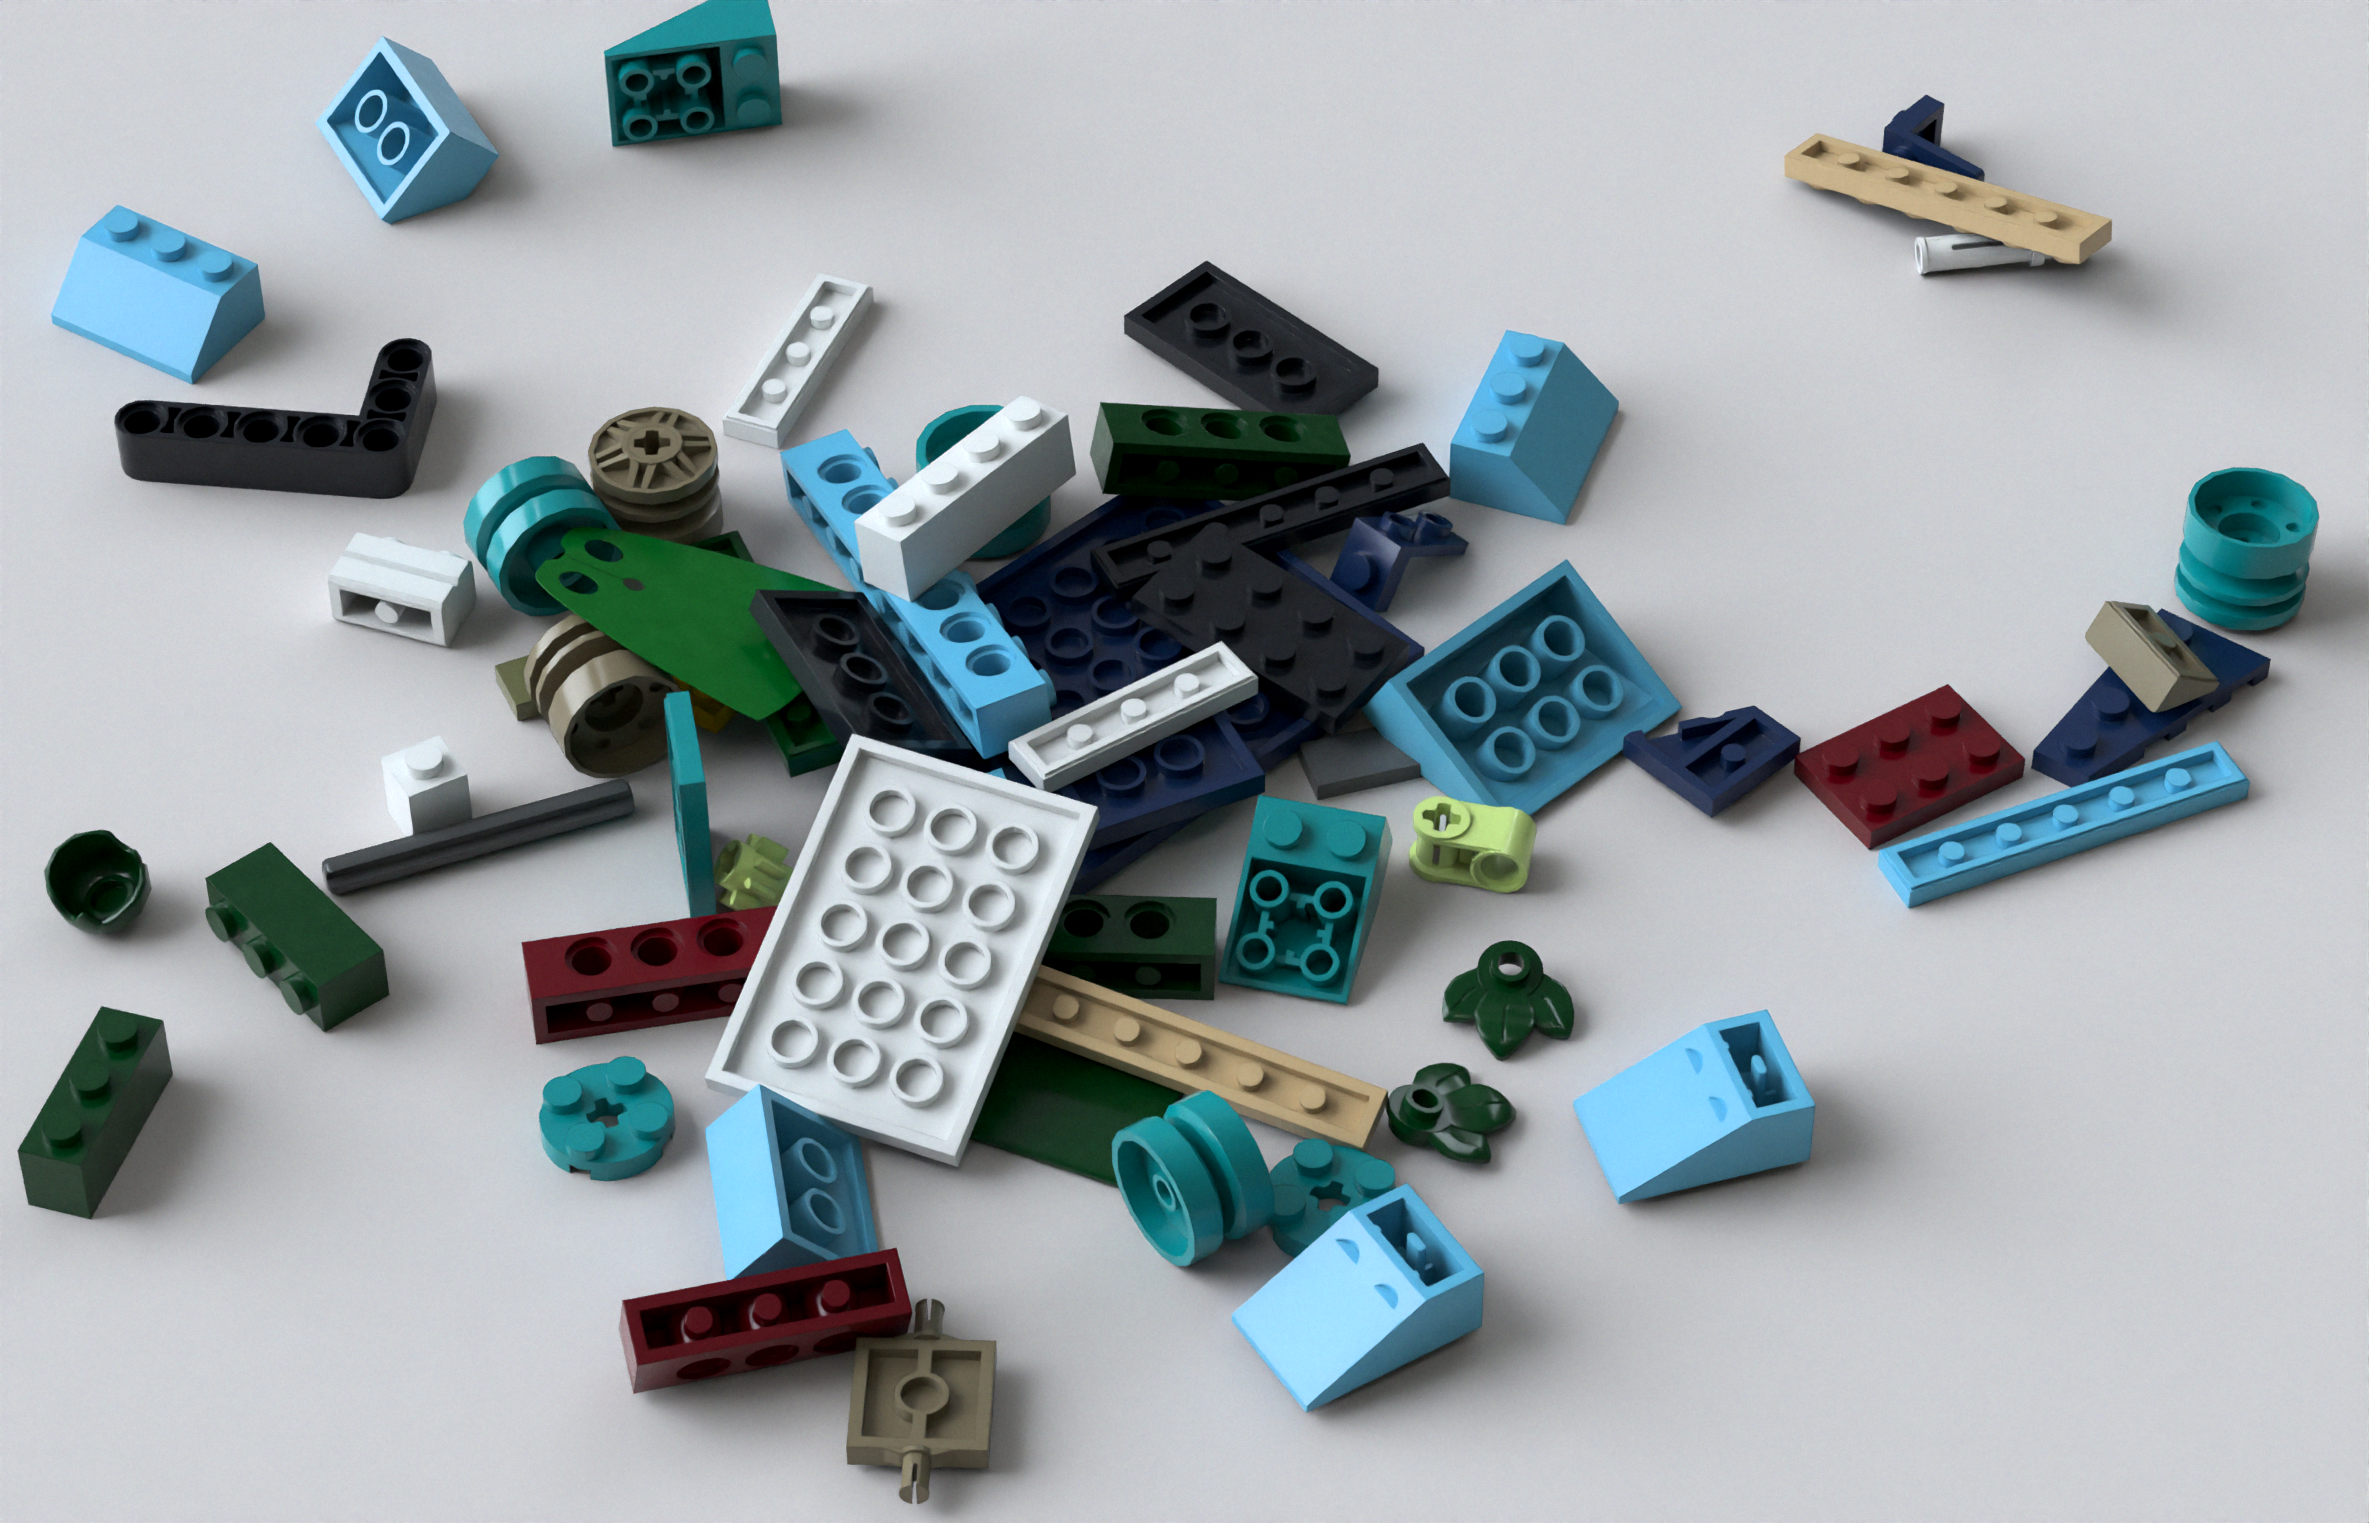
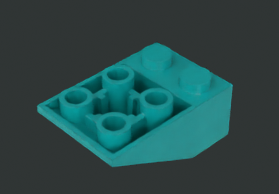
[604,0,782,147]
[1218,795,1393,1005]

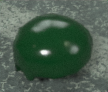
[44,829,152,935]

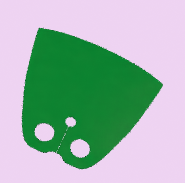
[535,527,847,721]

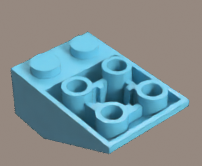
[1573,1009,1815,1205]
[1232,1183,1484,1413]

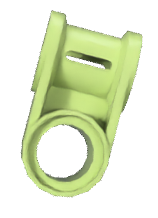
[1409,796,1537,893]

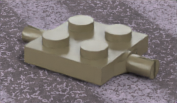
[846,1299,997,1504]

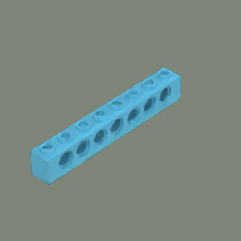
[780,429,1057,759]

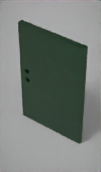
[969,1031,1185,1188]

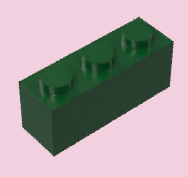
[205,842,390,1033]
[17,1006,173,1219]

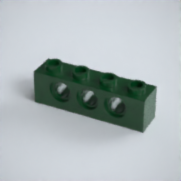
[1090,402,1351,501]
[1041,894,1217,1000]

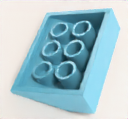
[1362,559,1682,816]

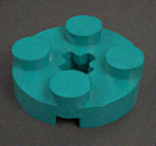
[539,1056,676,1181]
[1268,1138,1396,1258]

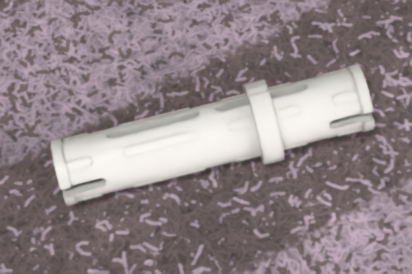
[1915,233,2094,275]

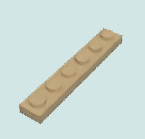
[1784,133,2112,264]
[1013,964,1389,1153]

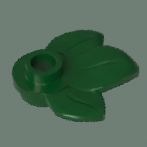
[1442,940,1574,1061]
[1386,1063,1517,1164]

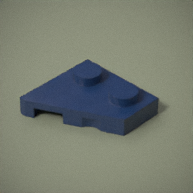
[1623,706,1801,818]

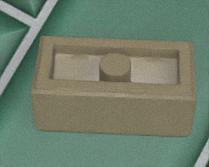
[2085,601,2220,713]

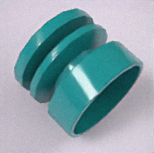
[2174,467,2320,631]

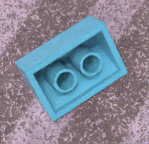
[316,36,499,224]
[51,205,265,385]
[1449,330,1619,525]
[705,1084,878,1280]

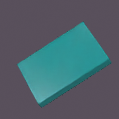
[664,691,717,918]

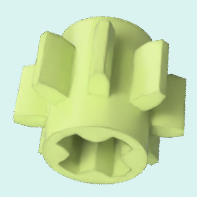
[713,833,793,911]

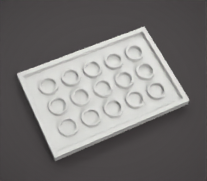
[705,733,1100,1167]

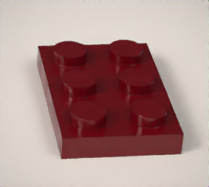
[1793,684,2025,850]

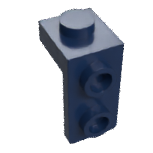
[1882,95,1985,182]
[1329,510,1469,612]

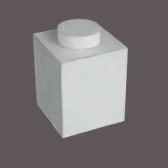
[381,735,473,837]

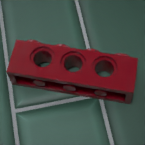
[521,905,778,1045]
[619,1248,912,1394]

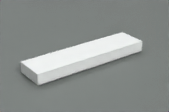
[722,273,874,449]
[1008,641,1258,793]

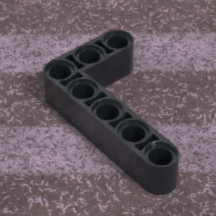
[114,338,437,499]

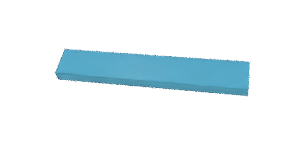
[1878,740,2250,908]

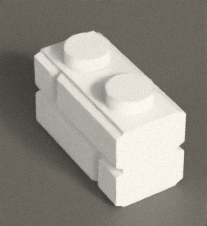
[327,532,476,648]

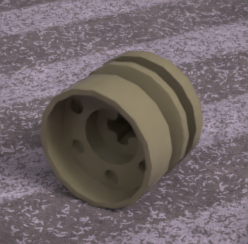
[588,406,723,560]
[524,614,682,778]

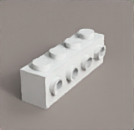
[854,395,1076,603]

